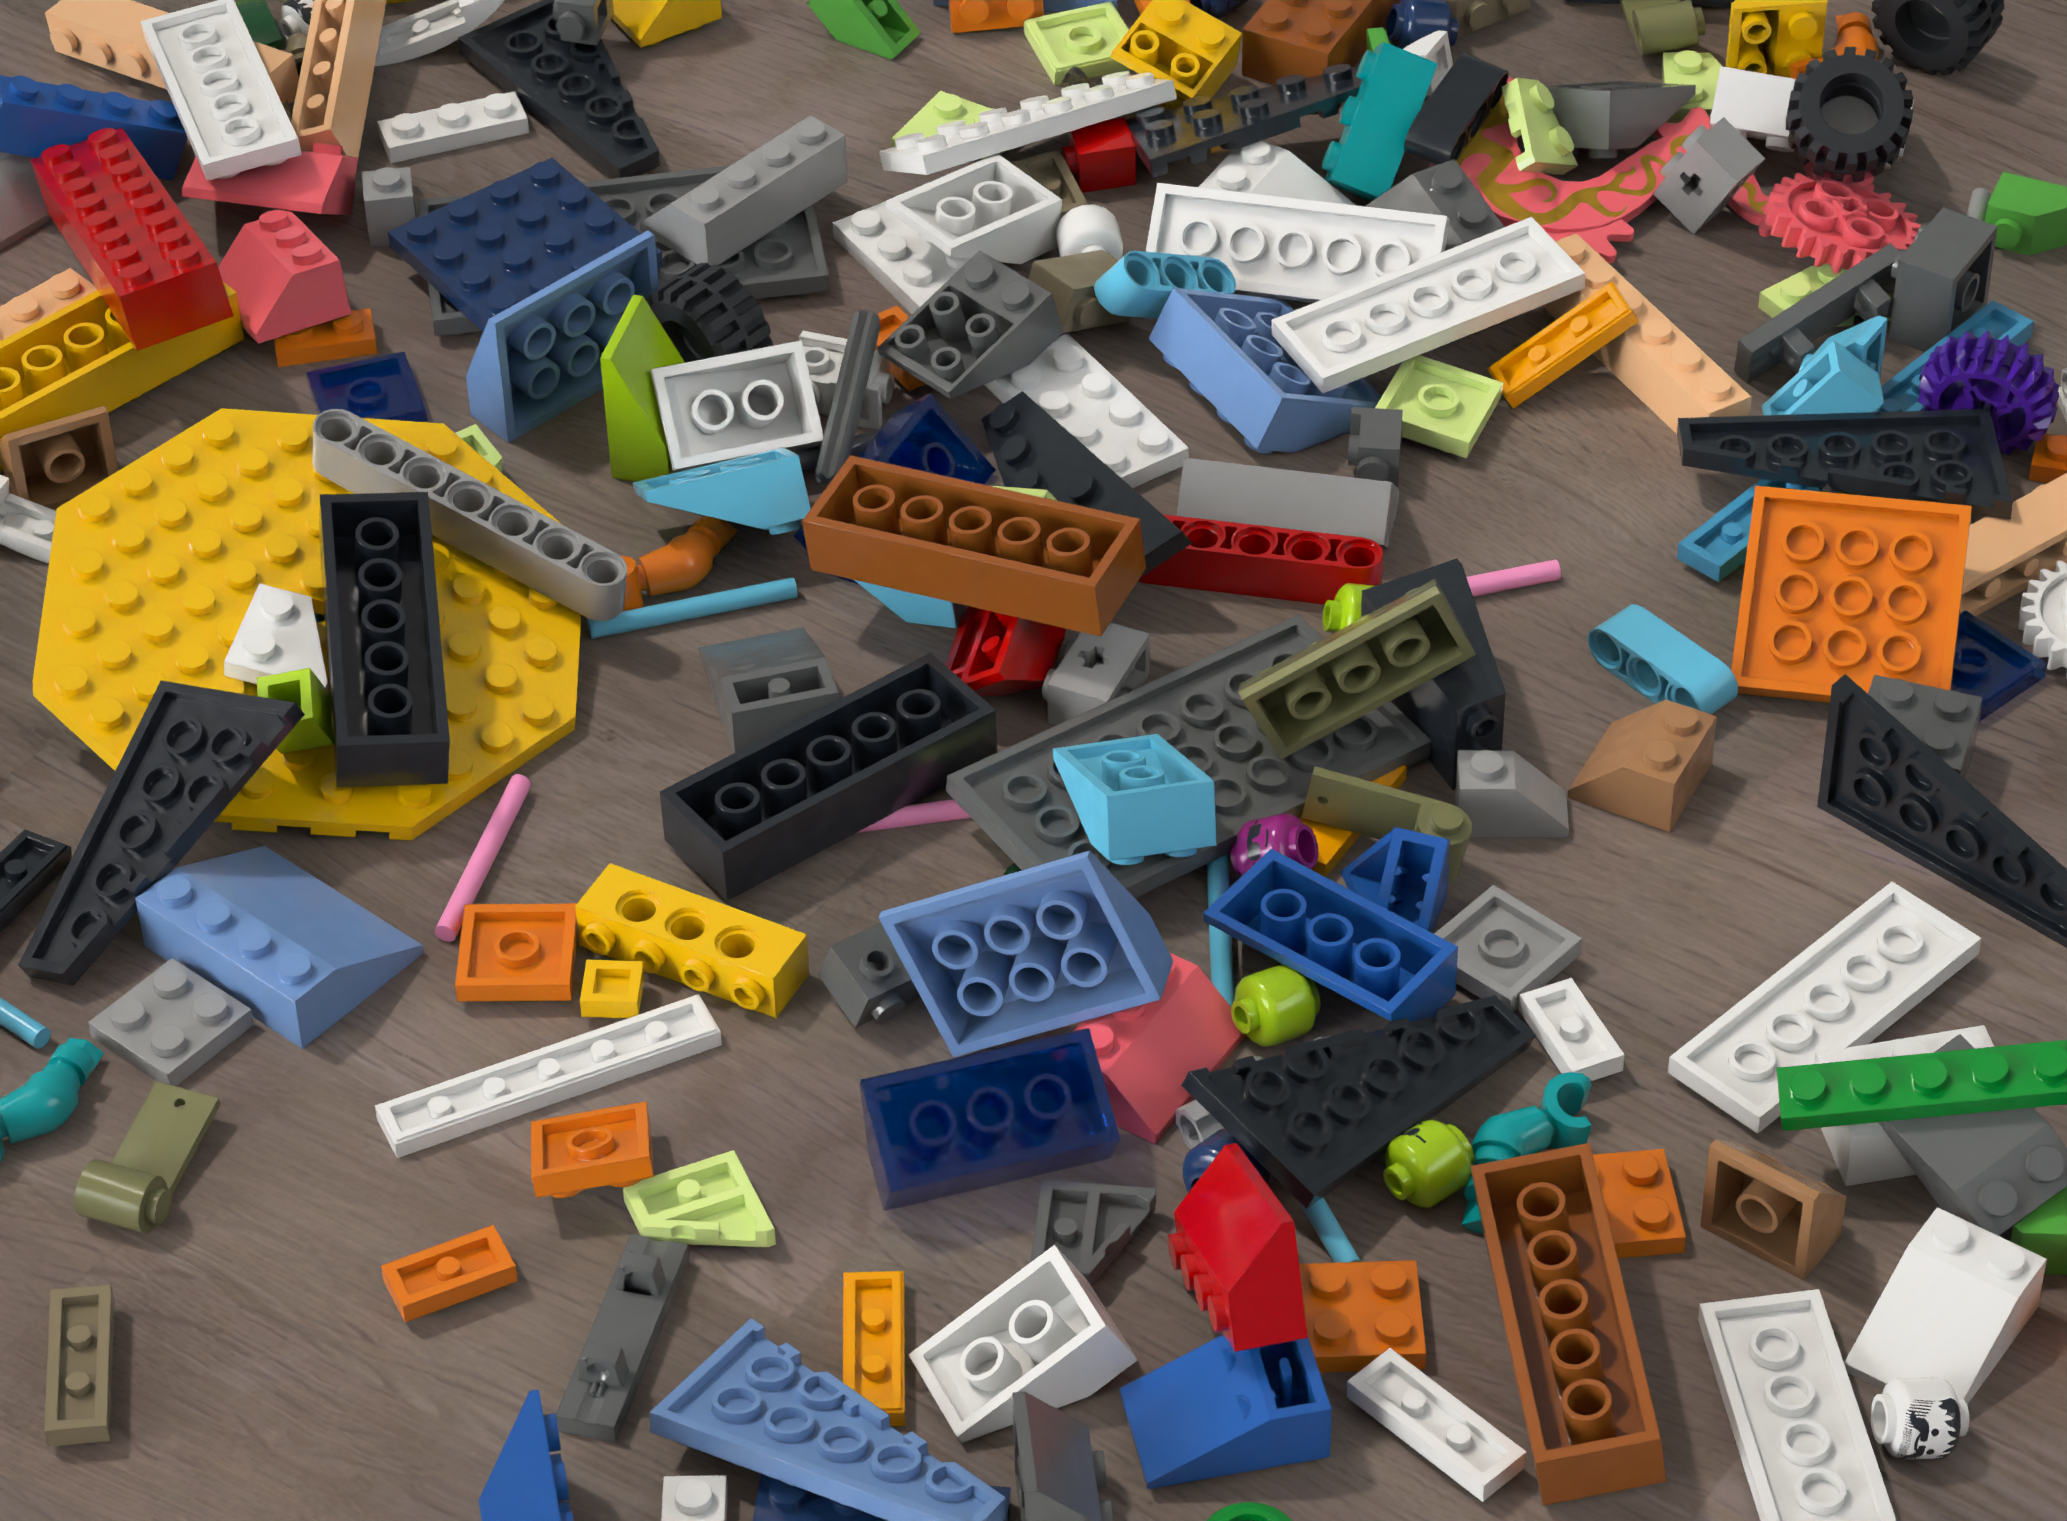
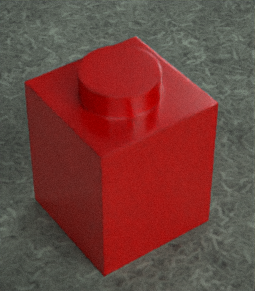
[1061,118,1136,193]

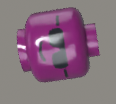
[1231,813,1319,876]

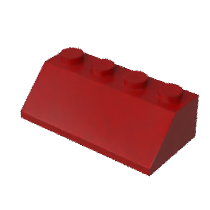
[1167,1143,1308,1352]

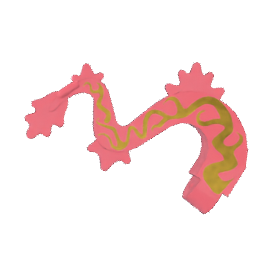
[1428,77,1874,263]

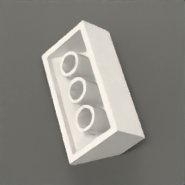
[1709,66,1914,169]

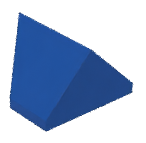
[1340,827,1450,933]

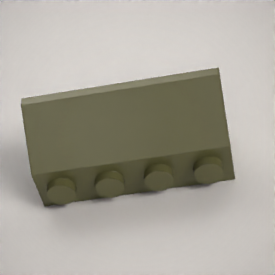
[1238,579,1476,759]

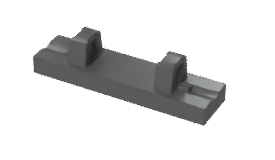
[1734,243,1899,384]
[556,1234,689,1443]

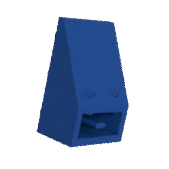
[1120,1334,1332,1489]
[479,1389,574,1521]

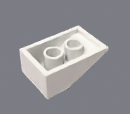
[1199,140,1357,206]
[886,153,1062,264]
[651,340,824,471]
[1844,1207,2047,1405]
[908,1245,1138,1443]

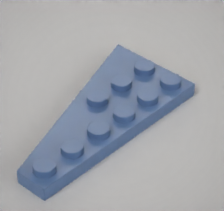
[650,1318,1006,1521]

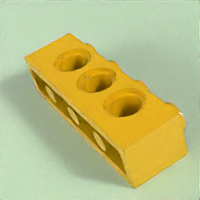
[575,863,810,1018]

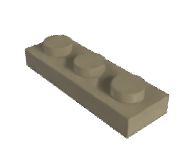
[44,1284,115,1447]

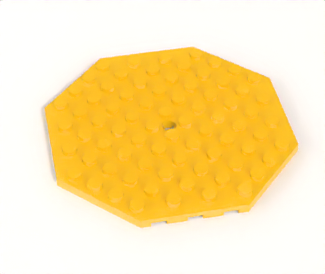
[32,408,581,841]

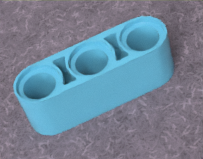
[1094,251,1236,319]
[1587,604,1738,714]

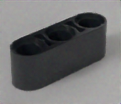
[1404,52,1509,165]

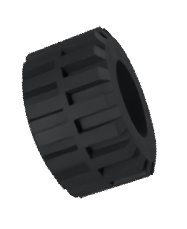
[1871,0,2005,76]
[1786,47,1914,183]
[645,263,773,363]

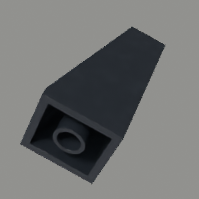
[1361,558,1506,790]

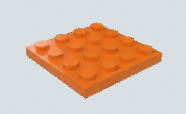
[1731,486,1972,703]

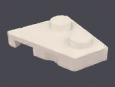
[224,583,328,689]

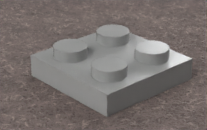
[1435,885,1582,1012]
[88,958,254,1086]

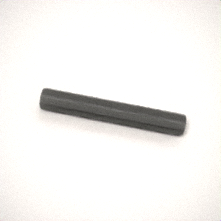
[815,310,881,487]

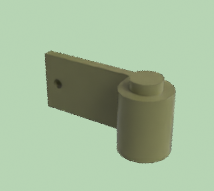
[1620,0,1706,56]
[1301,766,1472,886]
[74,1081,221,1233]

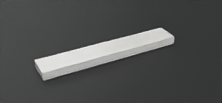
[375,994,722,1158]

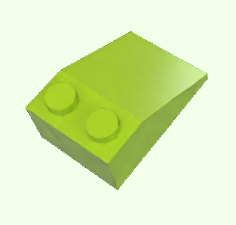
[600,295,685,482]

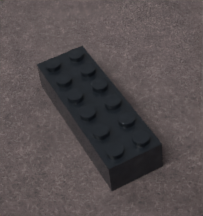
[319,492,450,788]
[660,653,997,901]

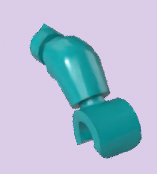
[0,1038,104,1162]
[1461,1072,1592,1234]

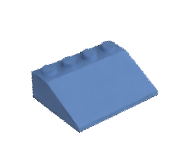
[466,230,659,443]
[1149,288,1382,454]
[135,846,424,1049]
[879,851,1173,1057]

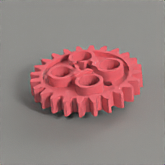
[1764,171,1921,274]

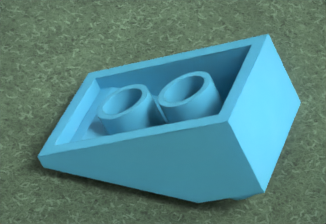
[632,447,810,535]
[1053,734,1216,865]

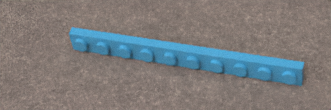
[1677,300,2034,582]

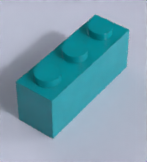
[1322,42,1438,202]

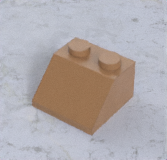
[0,406,118,510]
[1568,699,1717,832]
[1700,1139,1846,1280]

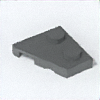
[1030,1179,1156,1287]

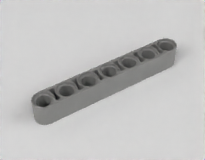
[312,409,627,621]

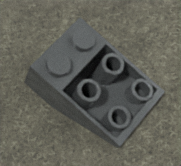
[877,250,1064,399]
[699,627,839,754]

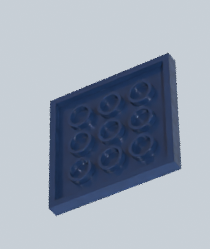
[388,158,663,332]

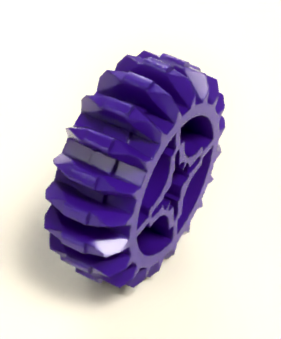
[1918,330,2060,456]

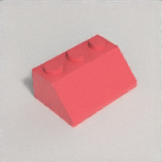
[181,142,358,215]
[218,210,351,344]
[1056,953,1247,1144]

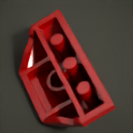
[945,606,1066,696]

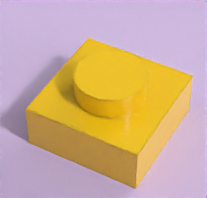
[580,960,645,1018]

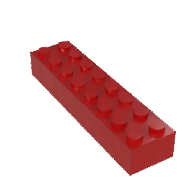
[30,128,234,351]

